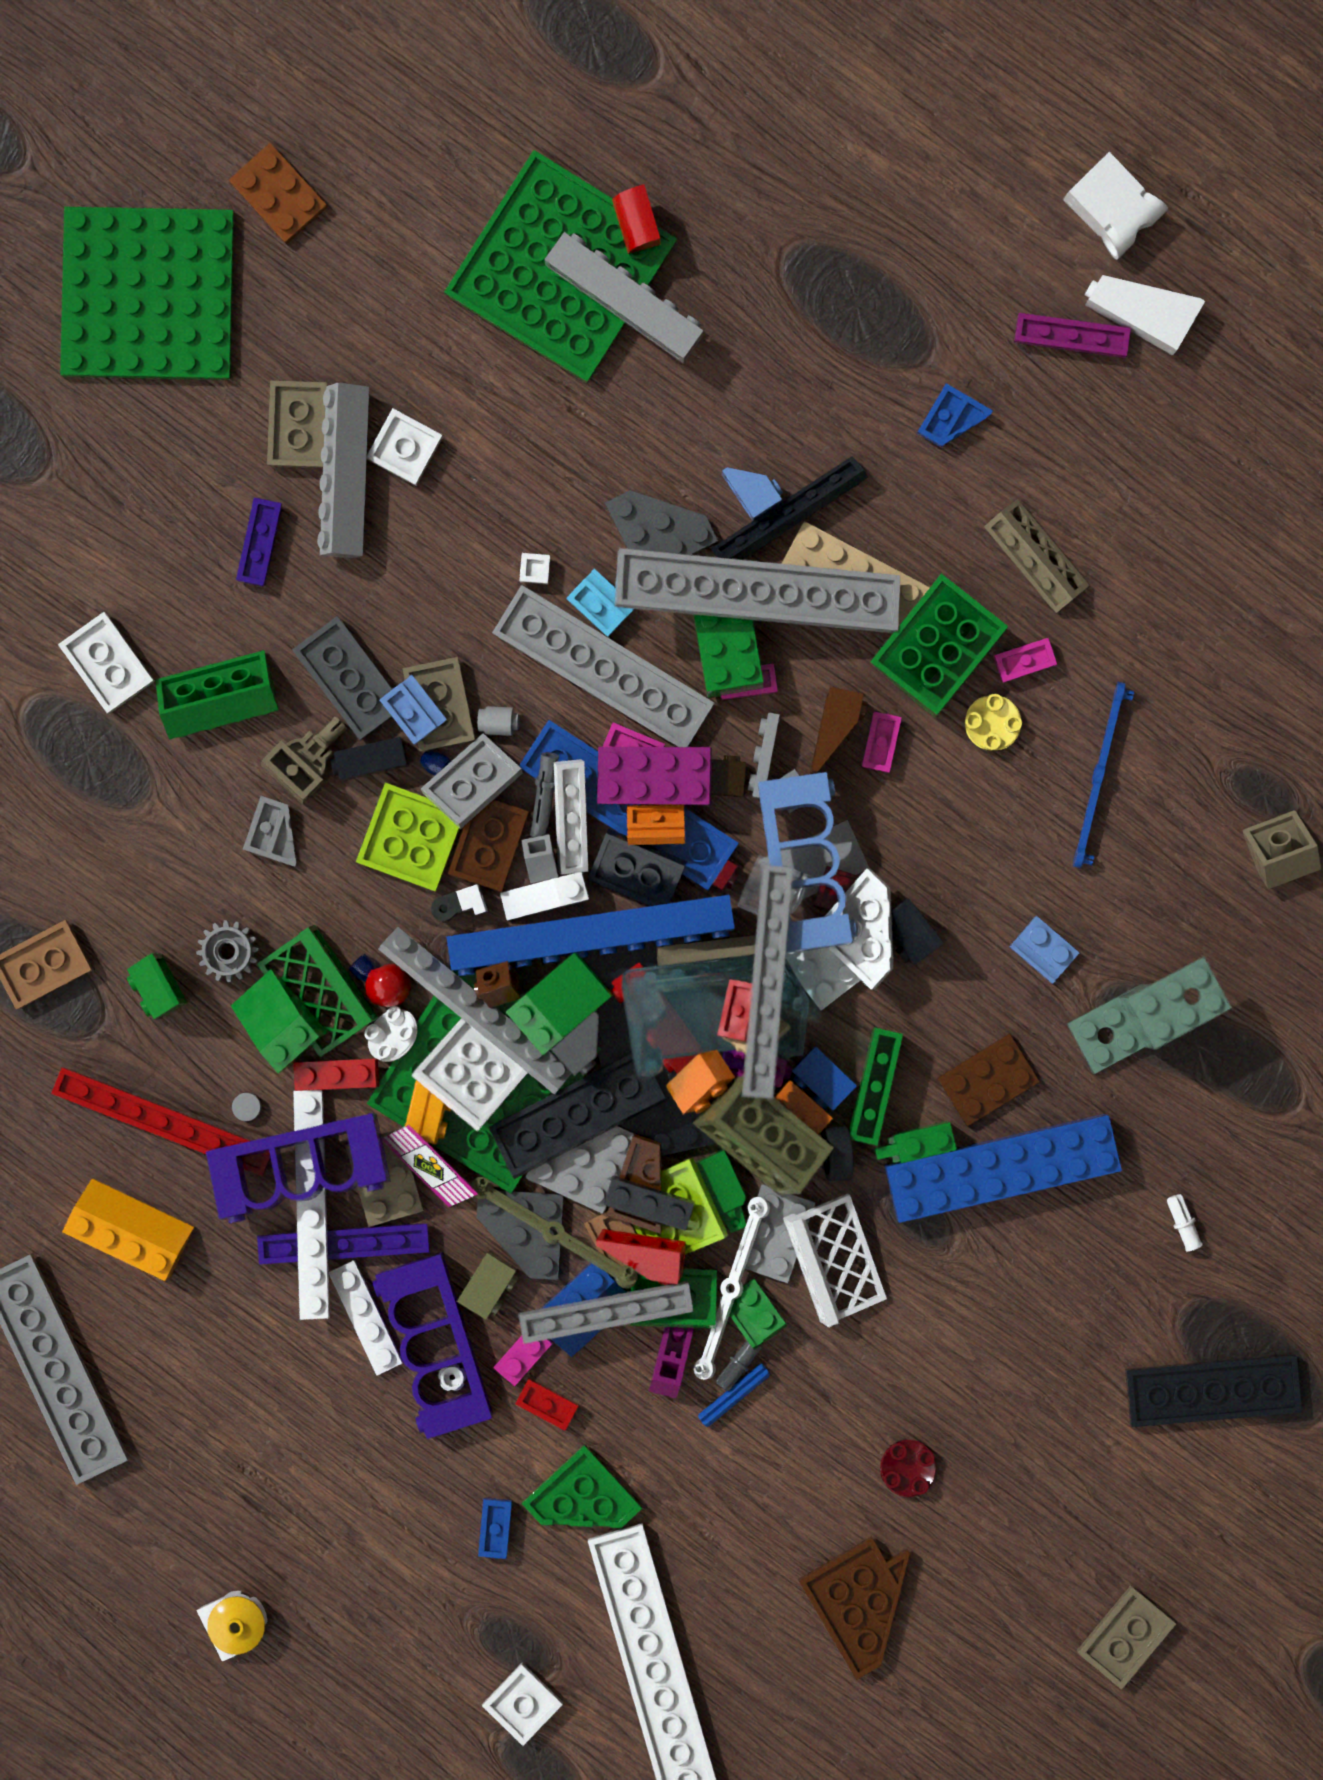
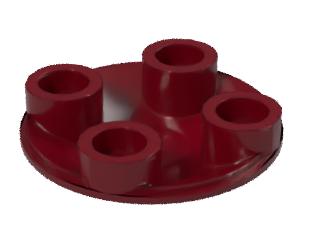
[880,1439,937,1497]

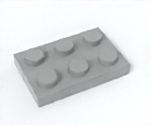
[421,734,523,829]
[745,1184,815,1283]

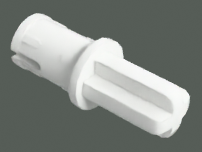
[1167,1194,1203,1252]

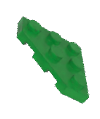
[522,1444,642,1528]

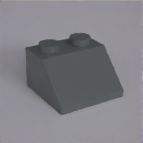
[552,1010,600,1076]

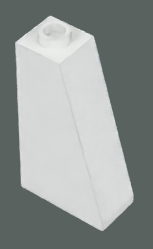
[1085,275,1205,355]

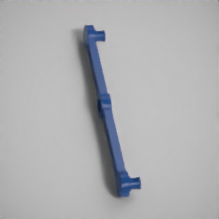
[1073,682,1134,868]

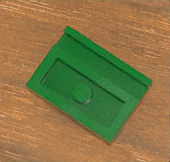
[730,1278,788,1350]

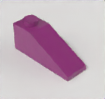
[649,1327,694,1398]

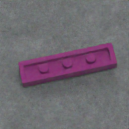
[1014,313,1131,358]

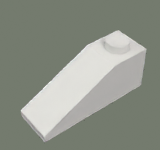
[500,872,589,920]

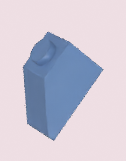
[722,467,783,521]

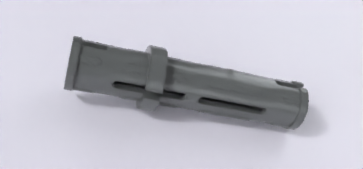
[530,752,559,837]

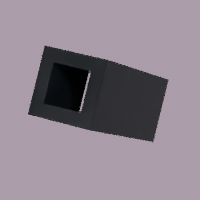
[331,737,409,781]

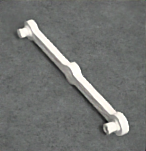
[693,1197,770,1380]

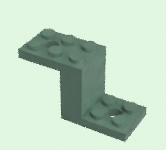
[1067,957,1231,1074]

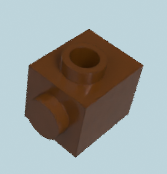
[474,961,521,1008]

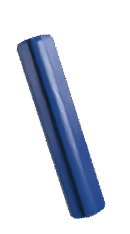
[698,1364,770,1427]

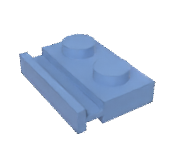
[380,675,447,745]
[1009,916,1079,984]

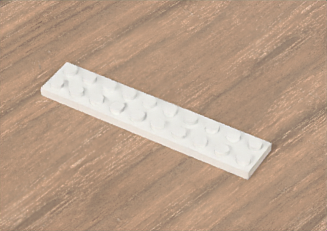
[588,1523,716,1780]

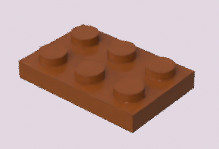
[228,143,328,244]

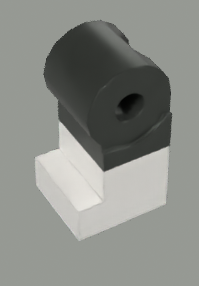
[431,885,488,921]

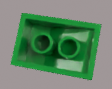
[506,952,613,1055]
[231,968,328,1073]

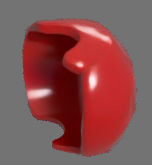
[365,964,411,1007]

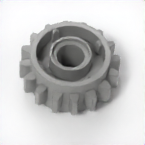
[196,920,260,982]

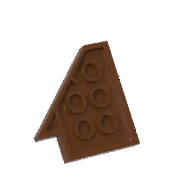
[798,1536,910,1680]

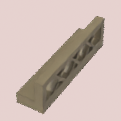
[984,499,1090,613]

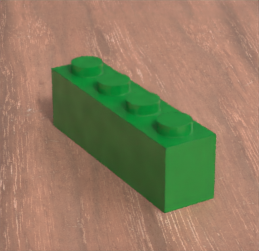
[849,1027,903,1146]

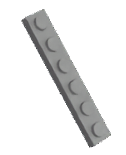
[518,1281,693,1344]

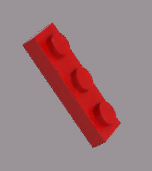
[293,1058,380,1091]

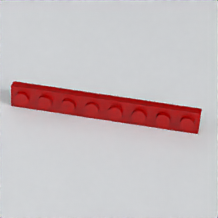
[51,1067,271,1176]

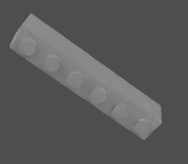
[545,232,703,364]
[317,383,369,559]

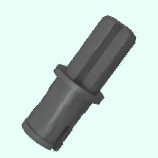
[716,1340,763,1391]

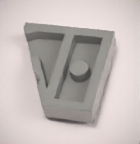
[243,796,296,867]

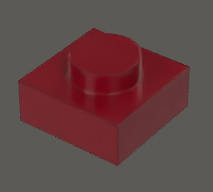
[712,860,739,891]

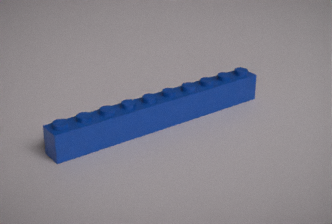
[447,895,735,976]

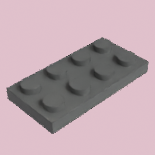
[292,616,392,741]

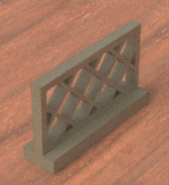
[656,935,756,976]

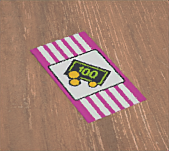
[382,1125,478,1207]

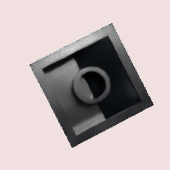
[891,898,944,965]

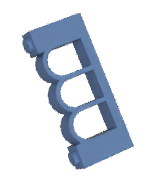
[758,772,857,954]

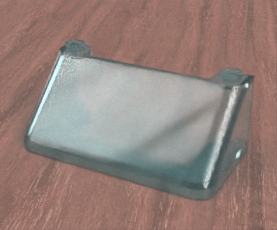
[622,954,809,1077]

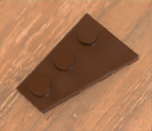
[607,1134,662,1234]

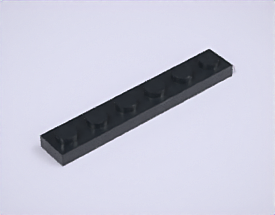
[711,456,868,560]

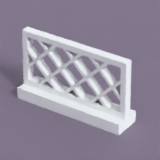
[783,1194,887,1327]

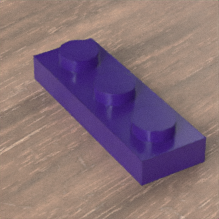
[236,497,283,587]

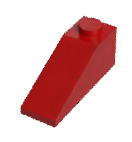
[596,1229,686,1285]

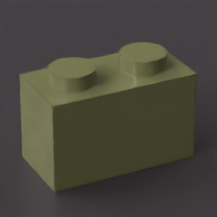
[457,1250,519,1319]

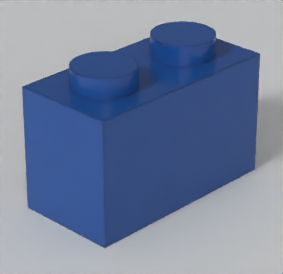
[792,1046,857,1110]

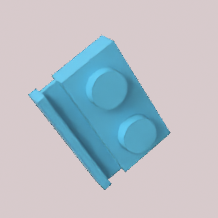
[566,569,634,637]

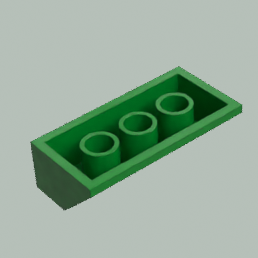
[155,650,279,740]

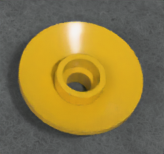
[207,1596,265,1655]

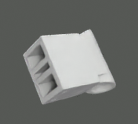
[1063,152,1168,259]

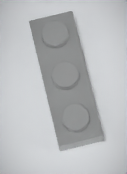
[748,712,779,799]

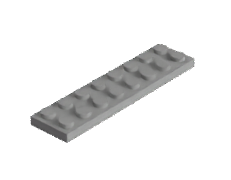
[492,585,714,747]
[0,1253,129,1485]

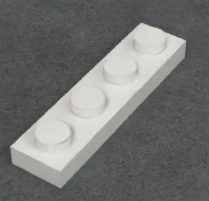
[554,759,588,875]
[329,1260,403,1375]

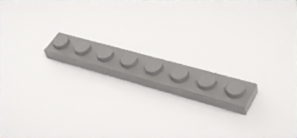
[742,865,793,1099]
[378,927,572,1094]

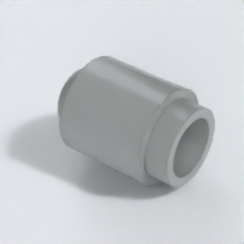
[478,706,520,736]

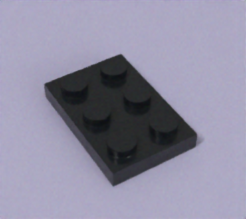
[588,828,687,906]

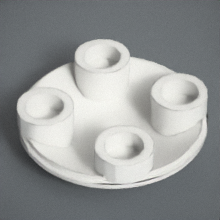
[365,1006,417,1062]

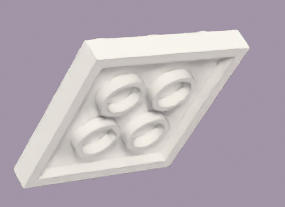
[412,1018,528,1131]

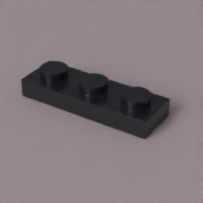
[604,1176,695,1231]

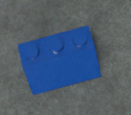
[541,1263,628,1357]

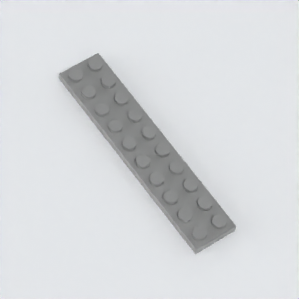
[614,548,900,633]

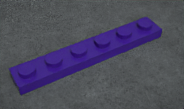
[257,1223,430,1265]

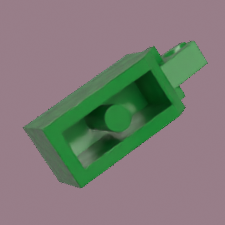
[874,1121,957,1163]
[695,1149,746,1233]

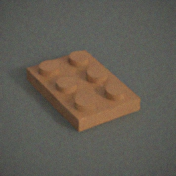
[0,920,93,1010]

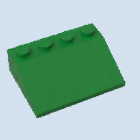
[870,573,1008,719]

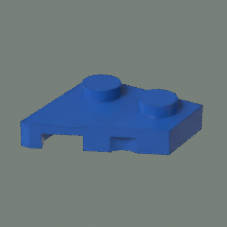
[917,383,993,448]

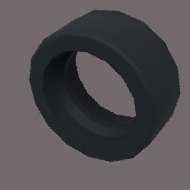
[821,1126,854,1182]

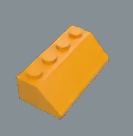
[62,1178,194,1281]

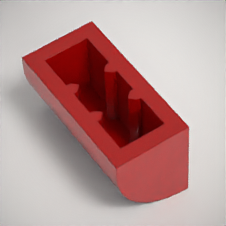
[612,184,661,254]

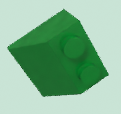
[127,953,188,1019]

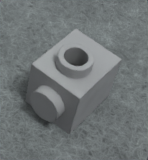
[522,834,558,883]

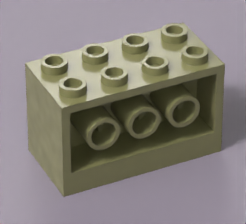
[693,1076,833,1195]

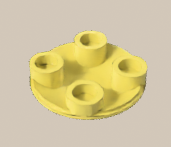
[965,694,1022,751]

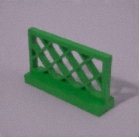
[257,925,378,1057]

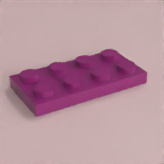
[597,747,712,805]

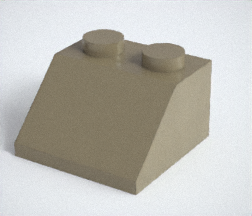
[1242,810,1321,889]

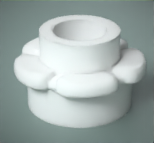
[438,1364,466,1391]

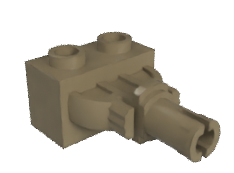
[261,716,347,804]

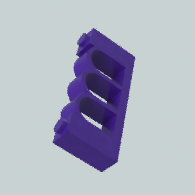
[206,1113,391,1224]
[373,1252,494,1439]

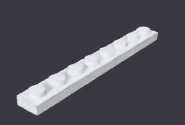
[293,1090,330,1320]

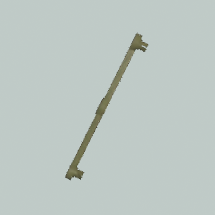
[471,1177,638,1288]

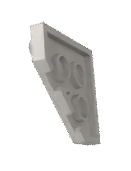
[525,1126,637,1214]

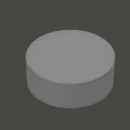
[232,1092,262,1121]

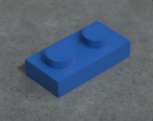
[478,1498,512,1559]

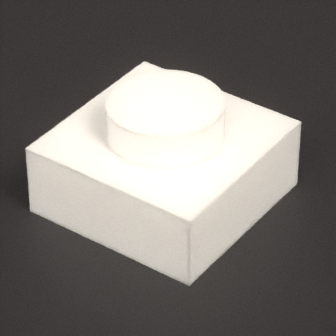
[519,553,550,585]

